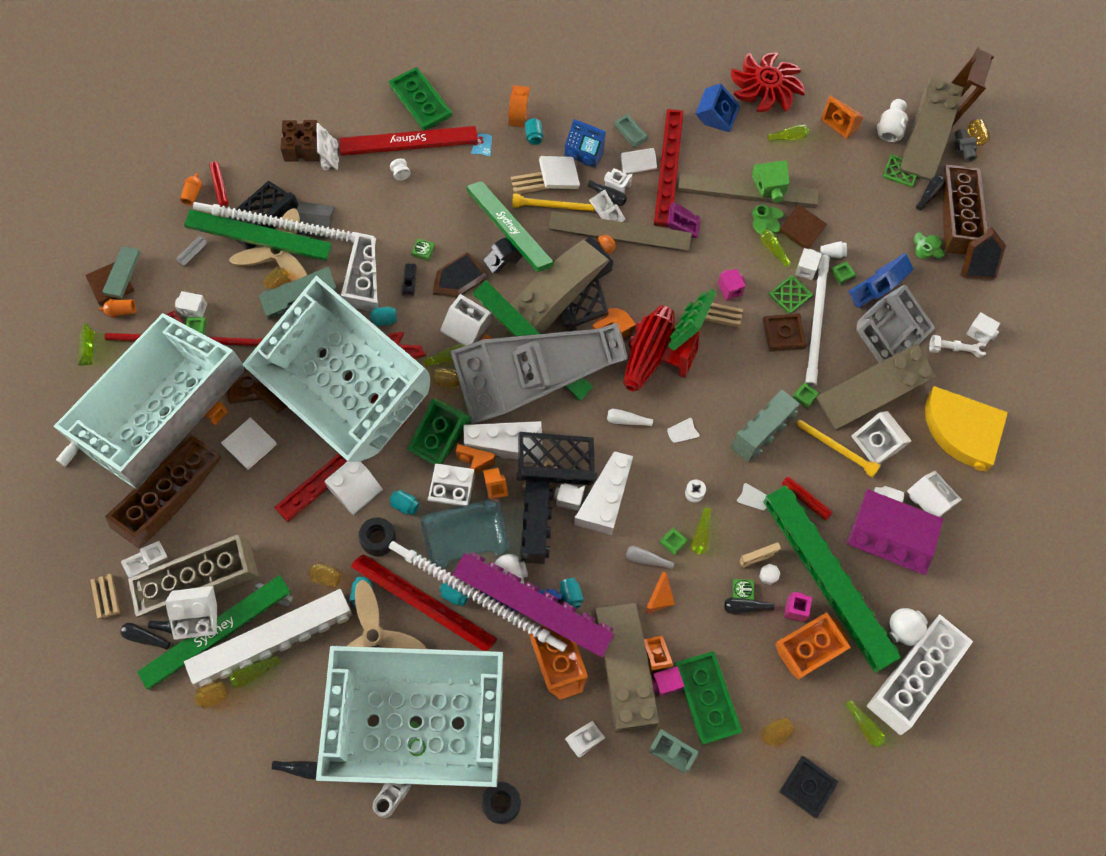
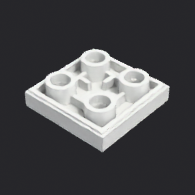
[539,156,580,189]
[221,417,277,470]

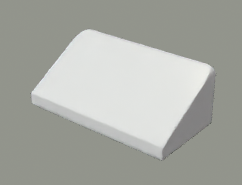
[620,148,657,174]

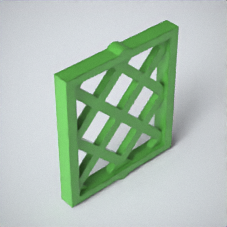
[882,154,917,188]
[769,275,813,314]

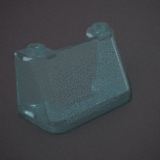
[420,498,510,569]

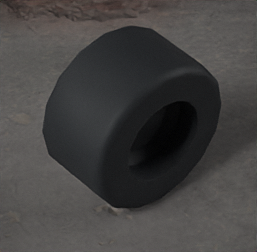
[359,517,396,556]
[481,782,521,824]

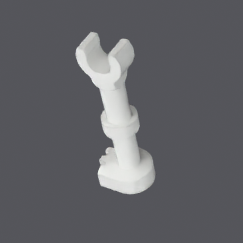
[929,335,986,358]

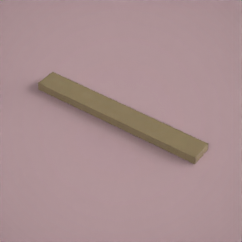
[678,173,818,208]
[549,211,692,251]

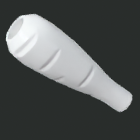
[607,409,653,426]

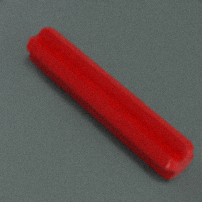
[209,161,229,207]
[782,476,833,520]

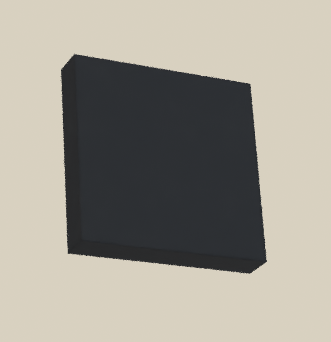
[779,755,839,819]

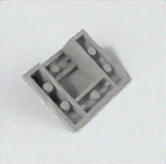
[856,285,935,363]

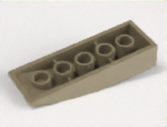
[899,77,964,181]
[511,239,609,334]
[816,343,936,430]
[128,534,259,617]
[595,603,659,733]

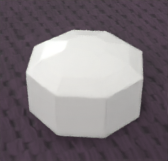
[759,564,780,585]

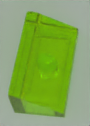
[78,323,94,366]

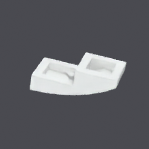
[589,190,625,222]
[121,541,168,578]

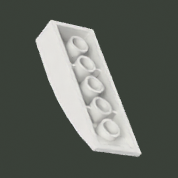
[867,614,973,735]

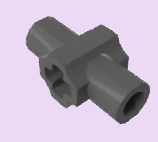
[954,128,977,162]

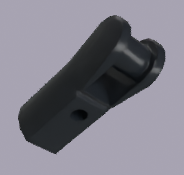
[402,263,417,296]

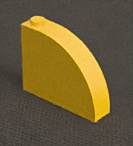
[925,386,1008,472]

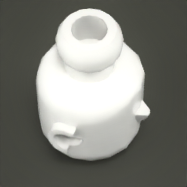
[877,99,908,143]

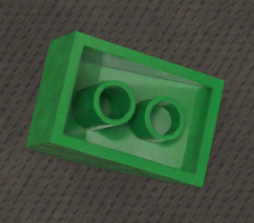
[407,398,472,465]

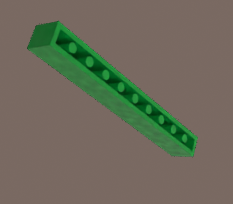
[763,485,901,673]

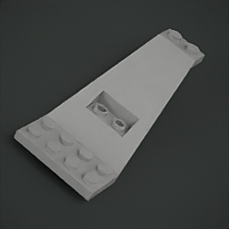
[451,323,629,424]

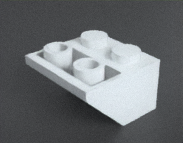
[440,294,492,346]
[428,464,475,507]
[165,586,217,640]

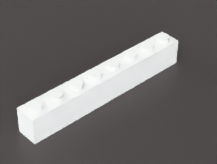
[184,589,353,688]

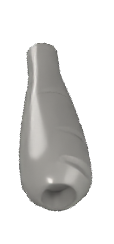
[626,546,674,570]

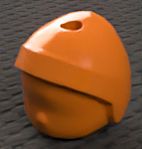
[596,235,616,254]

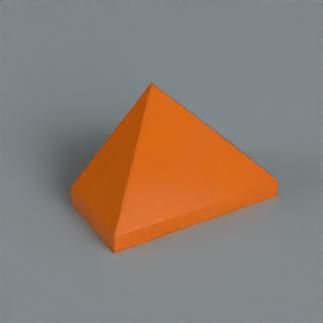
[645,572,675,614]

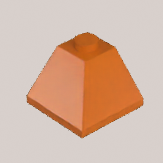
[821,96,864,139]

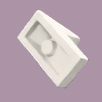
[565,721,605,758]

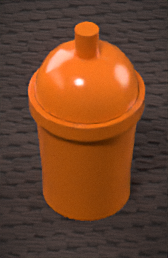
[180,173,202,206]
[99,299,136,318]

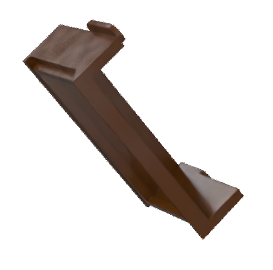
[951,47,994,127]

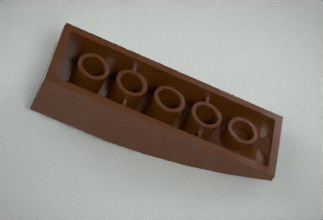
[943,164,988,255]
[105,435,221,549]

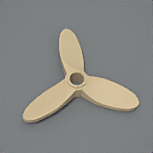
[229,208,307,281]
[346,580,427,649]

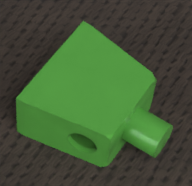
[752,160,789,203]

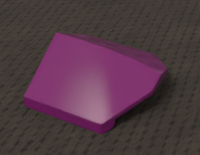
[667,203,701,239]

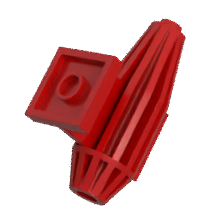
[623,305,701,392]

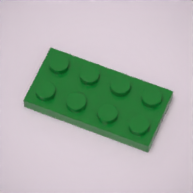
[388,67,452,130]
[668,288,717,351]
[674,651,742,746]

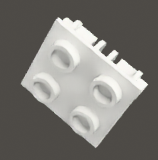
[317,123,339,171]

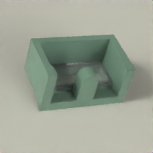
[648,729,699,774]

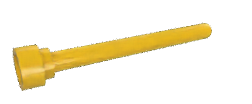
[512,193,596,212]
[797,420,881,478]

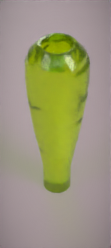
[767,124,809,141]
[760,230,791,267]
[423,344,466,366]
[691,507,711,554]
[230,656,281,688]
[845,700,886,747]

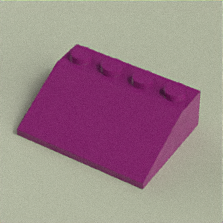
[845,489,943,575]

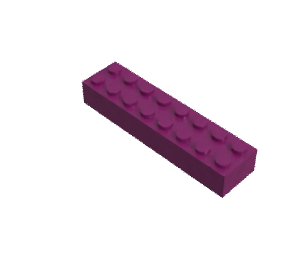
[453,552,616,657]

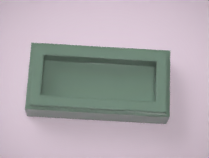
[614,114,648,148]

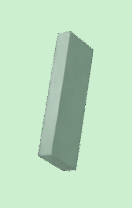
[102,246,141,299]

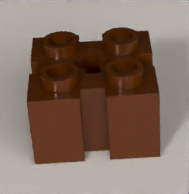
[280,120,320,162]

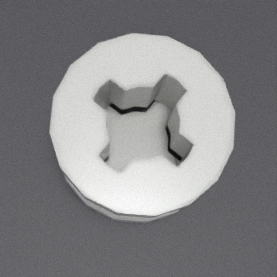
[390,158,411,181]
[685,479,706,503]

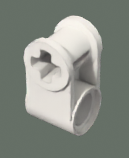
[373,783,411,818]

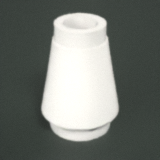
[820,241,847,259]

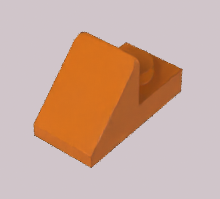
[456,444,496,475]
[644,636,673,672]

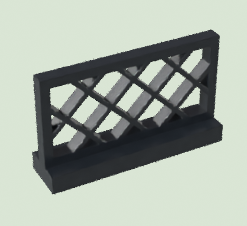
[226,180,299,250]
[552,260,609,331]
[516,432,598,485]

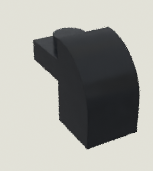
[484,237,523,274]

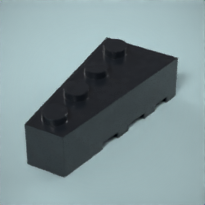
[520,481,553,564]

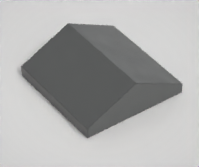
[296,202,335,238]

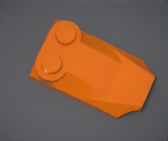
[775,612,851,680]
[529,626,588,700]

